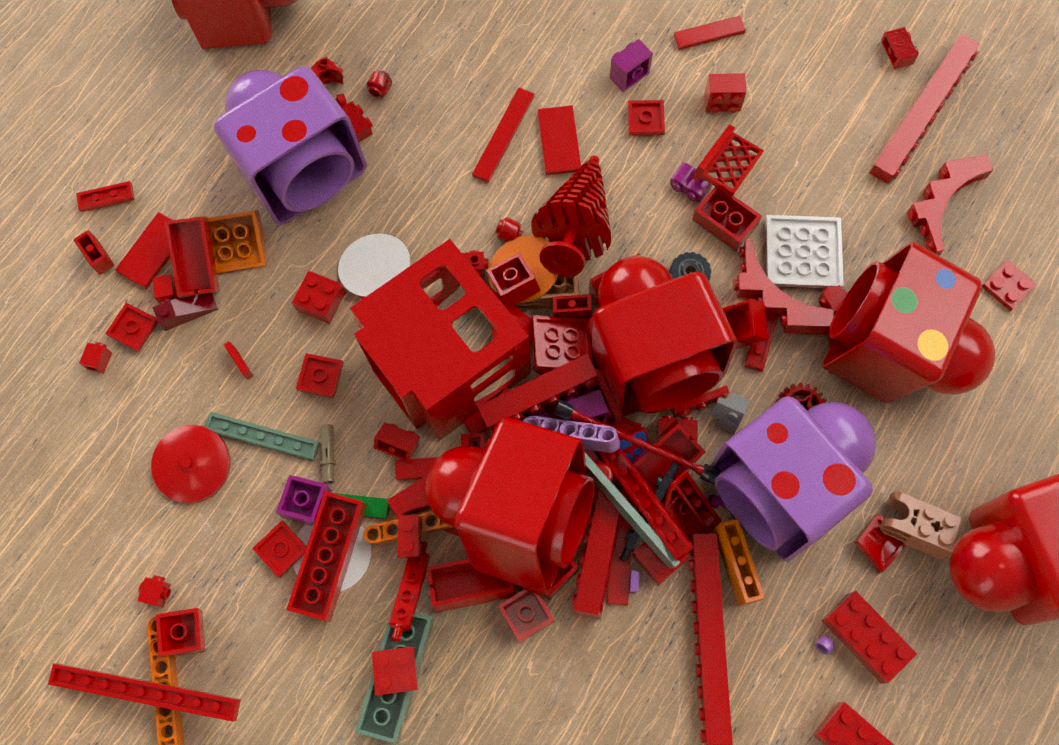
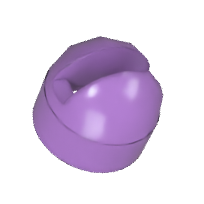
[815,636,834,655]

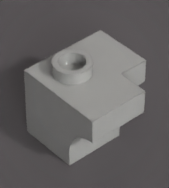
[711,392,750,434]

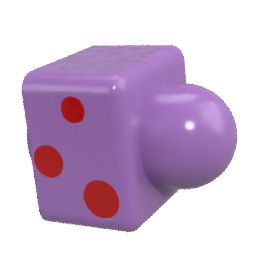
[214,66,367,225]
[710,397,876,562]

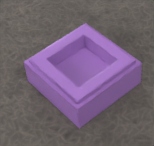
[629,570,639,594]

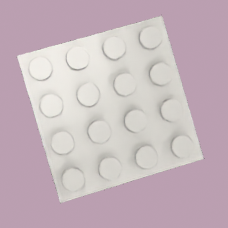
[765,215,844,288]

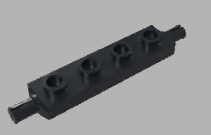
[620,462,680,561]

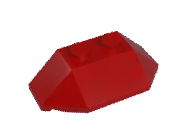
[662,470,722,534]

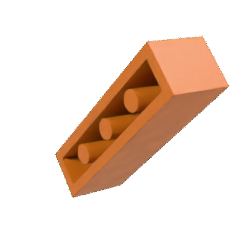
[713,519,765,607]

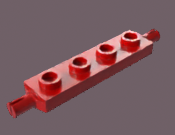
[389,541,430,642]

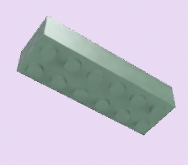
[355,606,435,744]

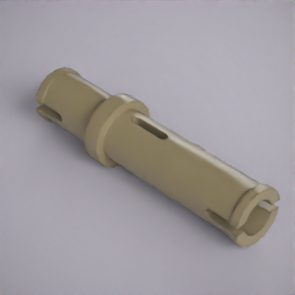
[320,424,336,484]

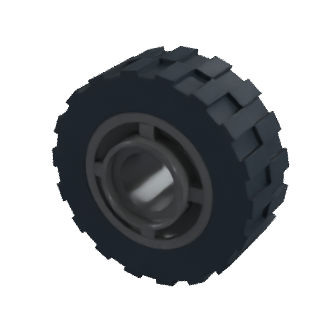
[669,252,712,281]

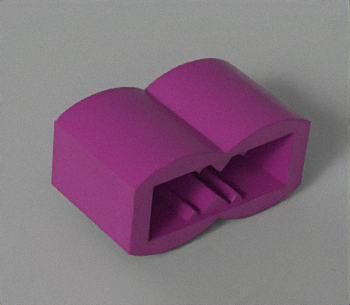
[670,162,712,202]

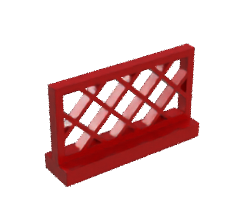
[692,124,764,197]

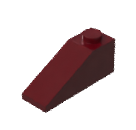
[152,293,219,331]

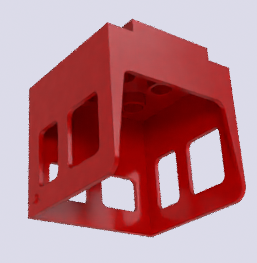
[350,239,531,441]

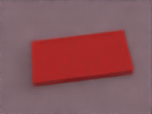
[538,105,581,175]
[115,212,172,289]

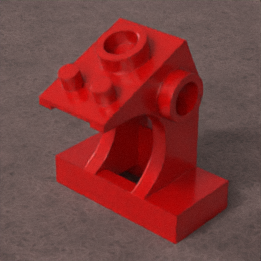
[311,57,344,85]

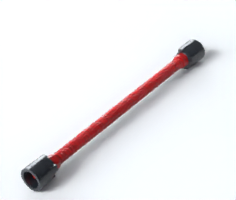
[554,399,721,485]

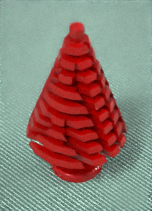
[531,155,611,277]

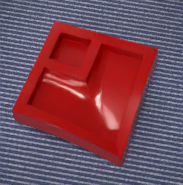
[854,514,906,574]

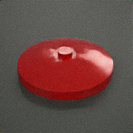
[151,425,231,503]

